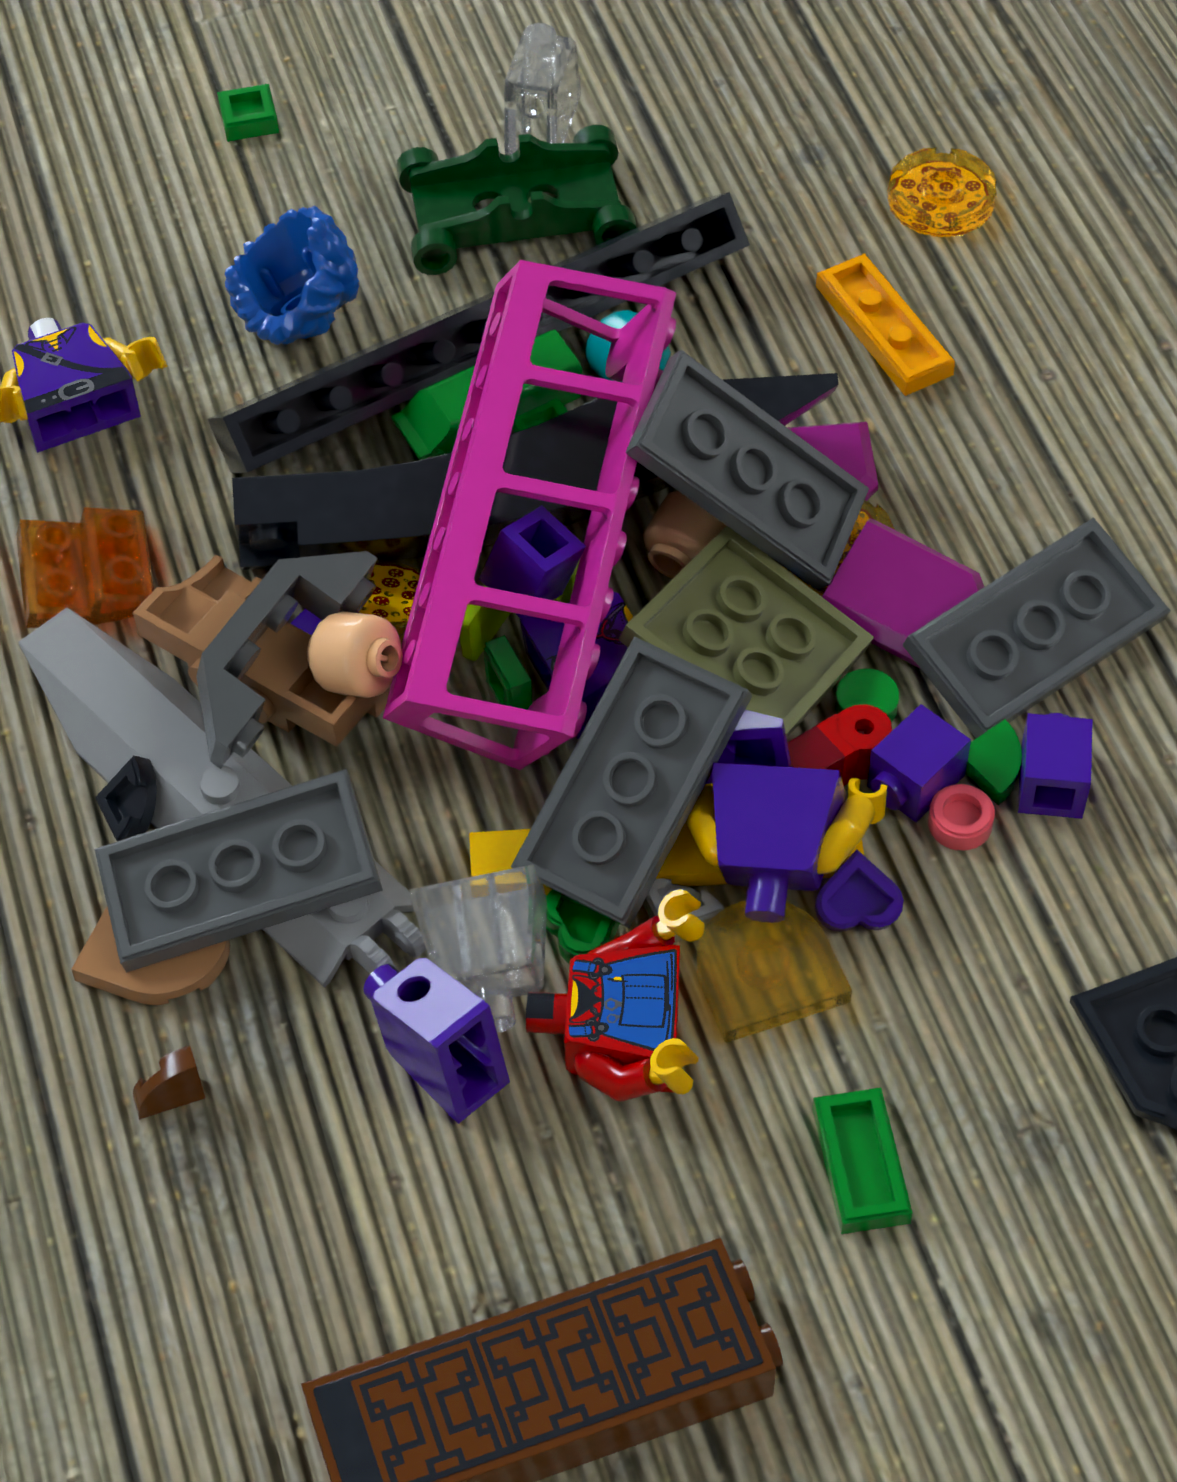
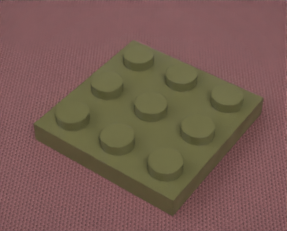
[618,526,874,738]

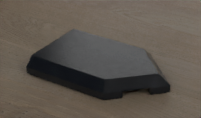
[1069,957,1177,1129]

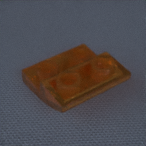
[16,507,154,628]

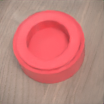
[928,784,995,851]

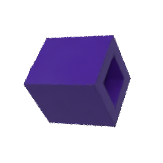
[479,505,586,620]
[867,704,971,823]
[1018,713,1093,819]

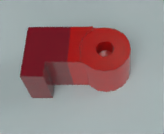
[787,704,892,786]

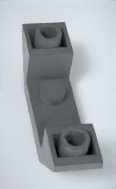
[196,551,378,769]

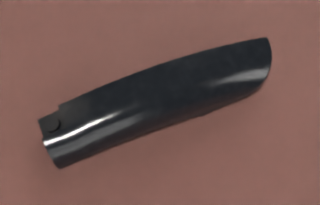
[232,373,839,570]

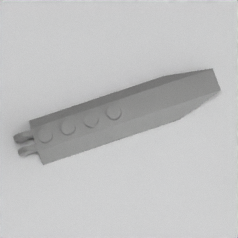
[18,607,428,988]

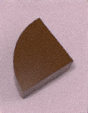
[133,1046,206,1120]

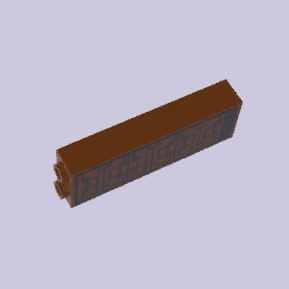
[301,1238,783,1482]

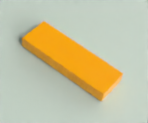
[816,253,955,396]

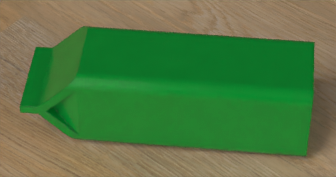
[391,329,583,460]

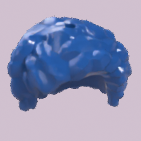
[224,205,359,345]

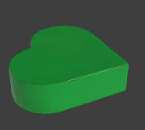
[543,890,620,964]

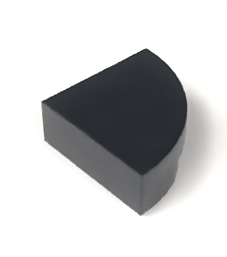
[95,755,157,842]

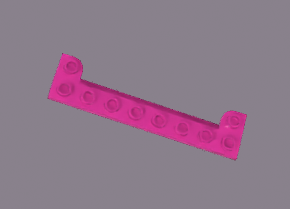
[383,260,676,770]

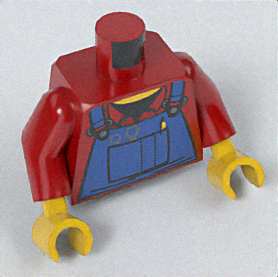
[526,889,704,1102]

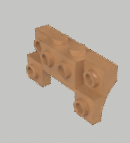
[133,555,390,747]

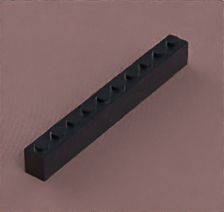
[207,192,750,473]

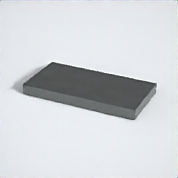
[625,350,869,591]
[903,517,1171,738]
[511,636,752,929]
[94,769,383,973]

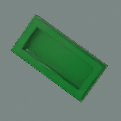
[812,1087,913,1235]

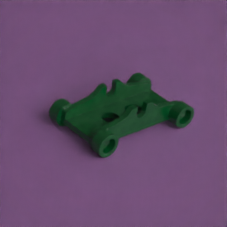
[396,124,637,275]

